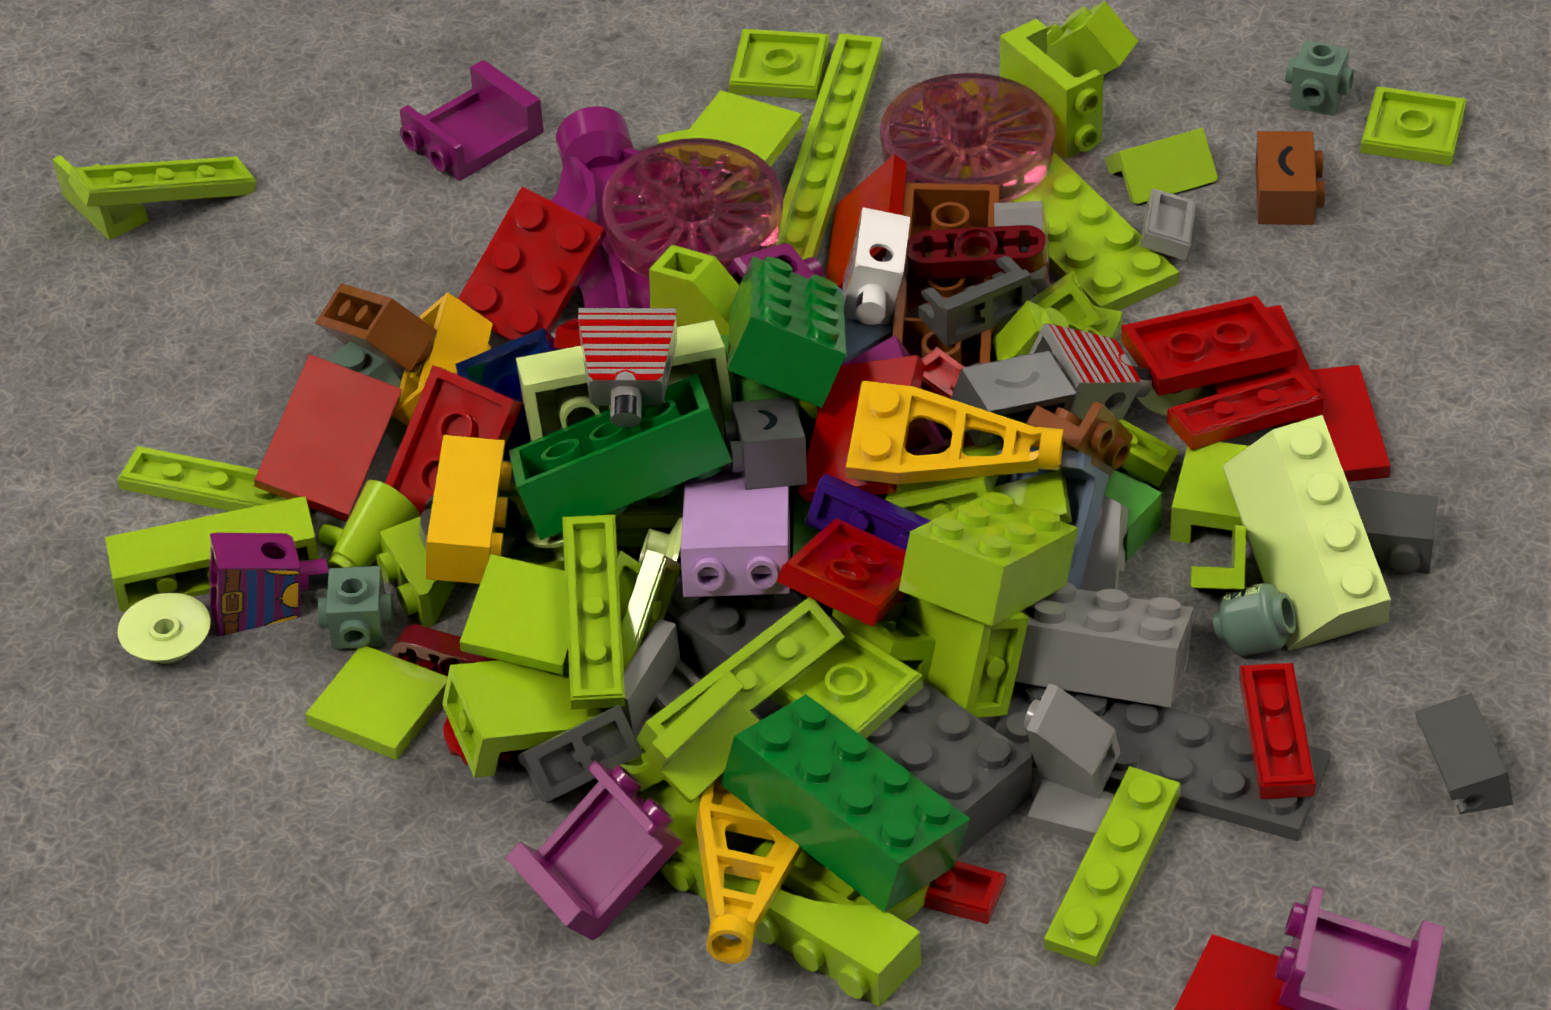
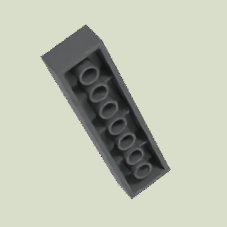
[664,576,1032,857]

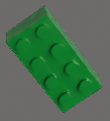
[727,256,846,408]
[509,374,732,540]
[721,694,971,913]

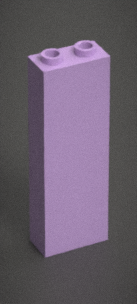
[681,452,791,597]

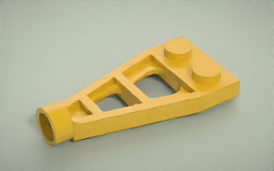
[846,381,1064,484]
[696,775,803,964]

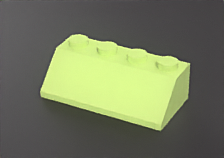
[516,320,732,441]
[1223,415,1391,651]

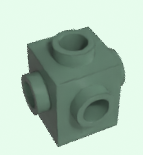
[1285,40,1355,116]
[318,566,394,649]

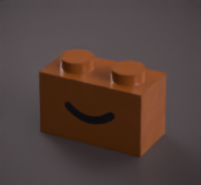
[1255,131,1325,225]

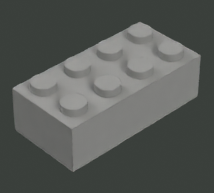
[1015,582,1194,707]

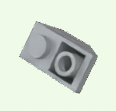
[1024,683,1121,799]

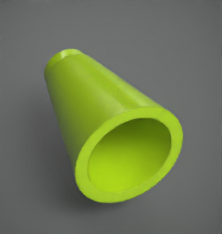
[318,480,420,568]

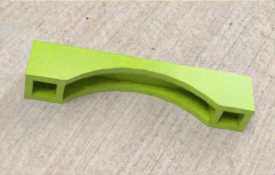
[640,779,921,1007]

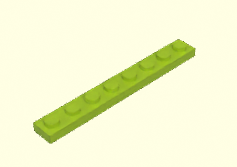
[767,33,883,260]

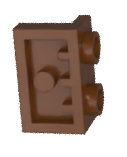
[1027,401,1133,479]

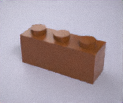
[315,283,437,372]

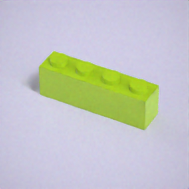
[105,496,319,612]

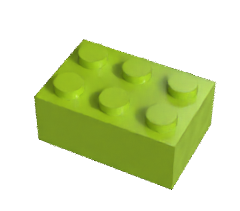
[899,492,1078,627]

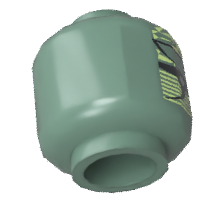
[1213,583,1296,656]

